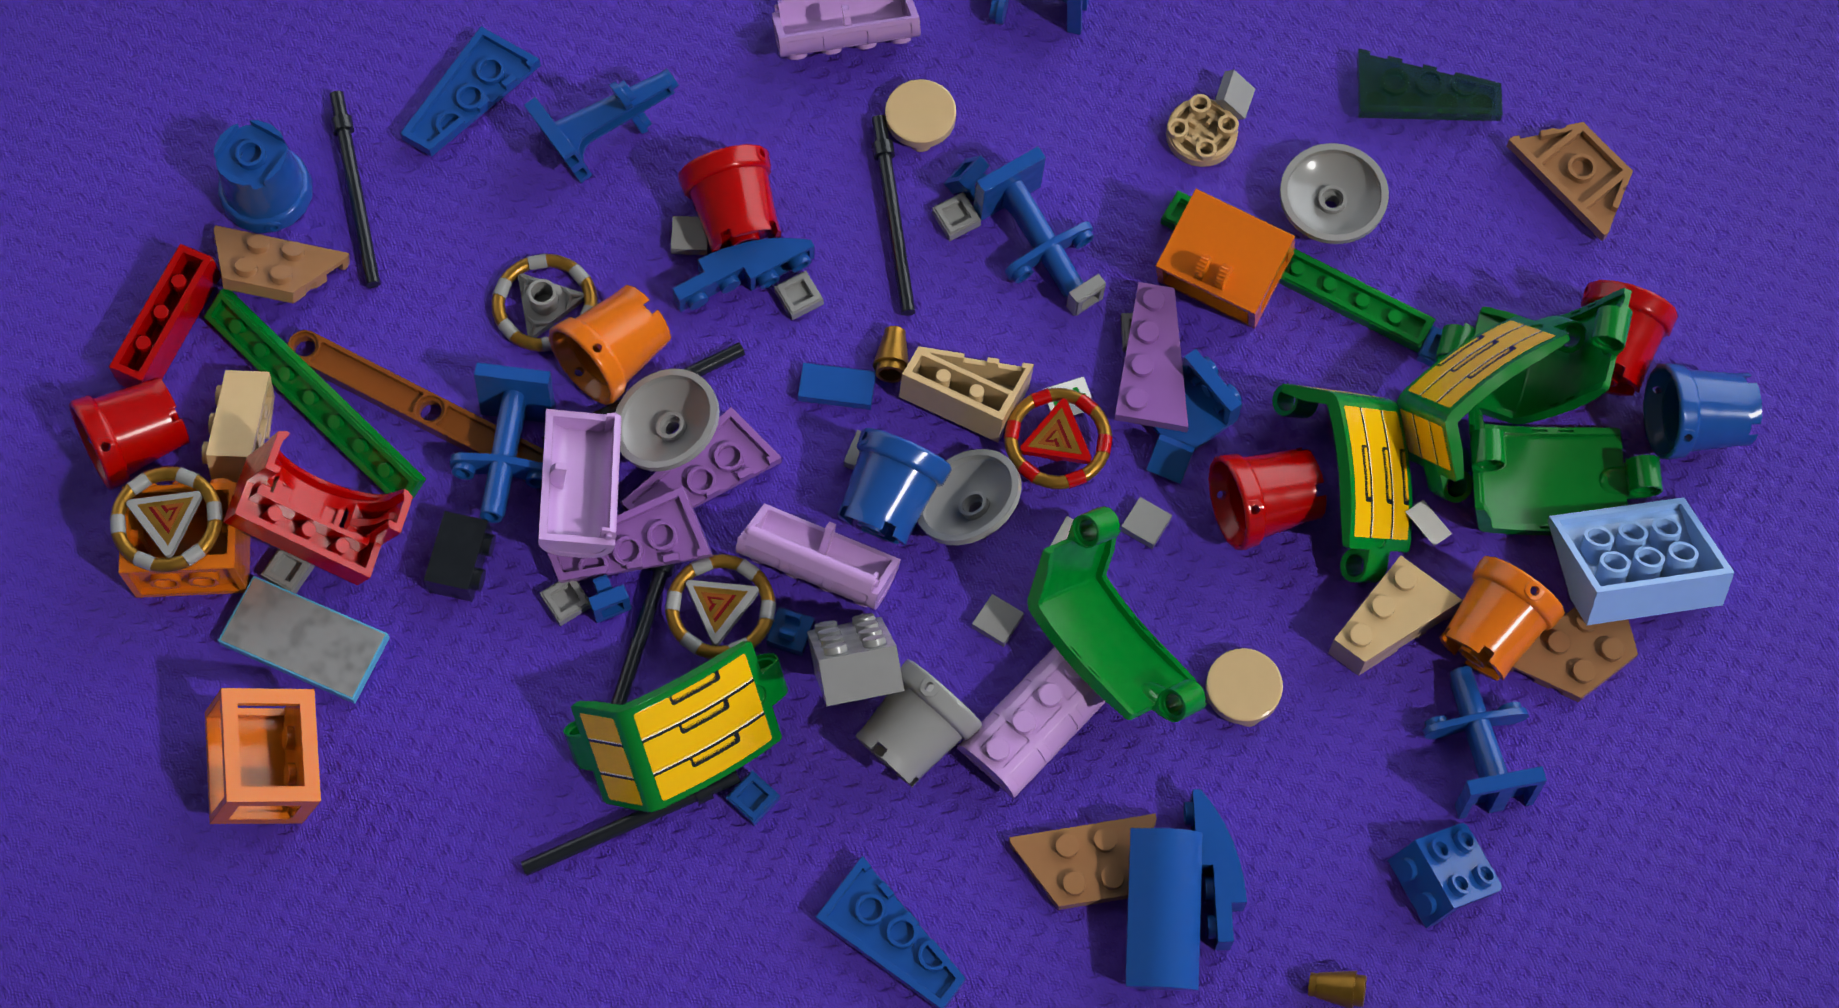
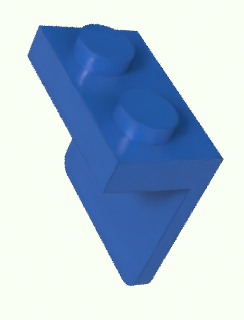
[1151,349,1242,451]
[1388,823,1502,928]

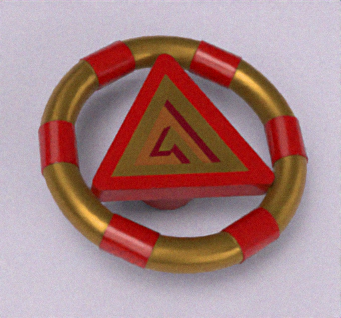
[1004,388,1113,489]

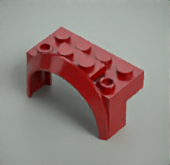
[223,431,413,585]

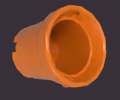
[549,285,671,405]
[1439,556,1565,681]

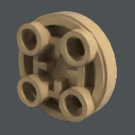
[885,79,956,152]
[1166,94,1239,167]
[1205,648,1283,727]

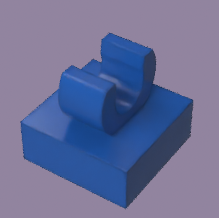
[944,155,990,201]
[588,574,632,623]
[766,607,815,657]

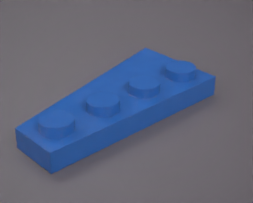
[400,26,541,157]
[816,856,966,1008]

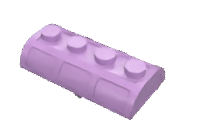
[772,0,921,60]
[538,409,621,558]
[736,503,901,610]
[957,646,1105,799]

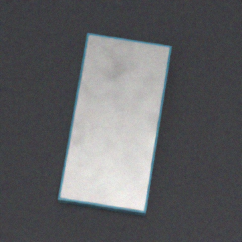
[218,576,390,704]

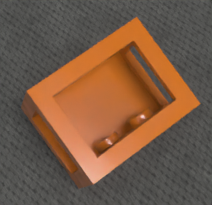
[1156,189,1295,329]
[204,688,321,824]

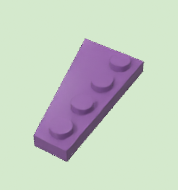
[1114,282,1188,432]
[621,407,782,511]
[547,486,713,583]

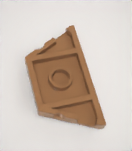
[1507,122,1633,241]
[214,225,350,304]
[1510,607,1638,702]
[1009,813,1157,910]

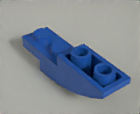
[672,238,815,312]
[1183,789,1247,950]

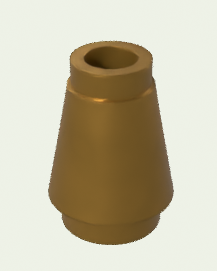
[873,326,909,383]
[1308,970,1367,1008]

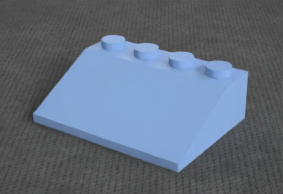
[1548,497,1735,625]

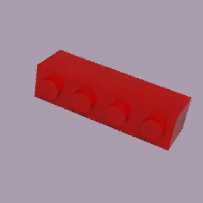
[109,244,221,388]

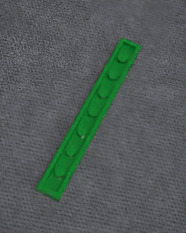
[1160,190,1435,353]
[204,289,426,500]

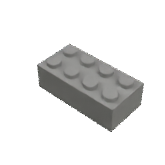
[807,613,904,706]

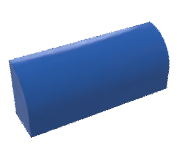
[1126,828,1203,990]

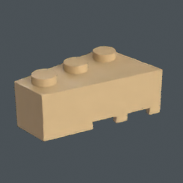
[899,346,1034,443]
[202,370,275,483]
[1328,555,1462,676]

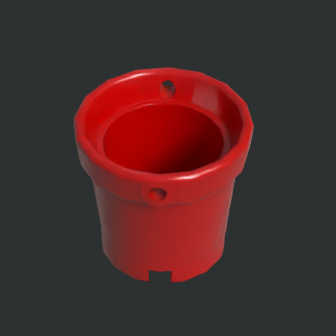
[678,144,781,253]
[1581,280,1678,396]
[69,377,190,490]
[1208,447,1327,550]

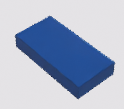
[798,363,876,410]

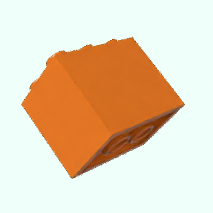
[118,478,251,598]

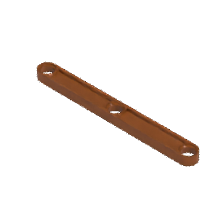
[288,330,544,482]

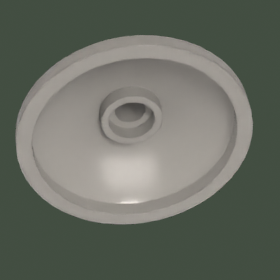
[1280,143,1389,244]
[615,369,720,471]
[918,449,1022,545]

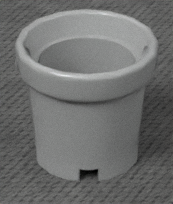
[855,659,982,788]

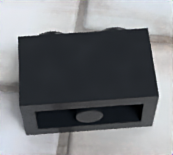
[424,511,496,602]

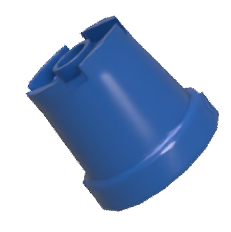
[214,120,313,233]
[1643,363,1762,459]
[837,428,952,546]

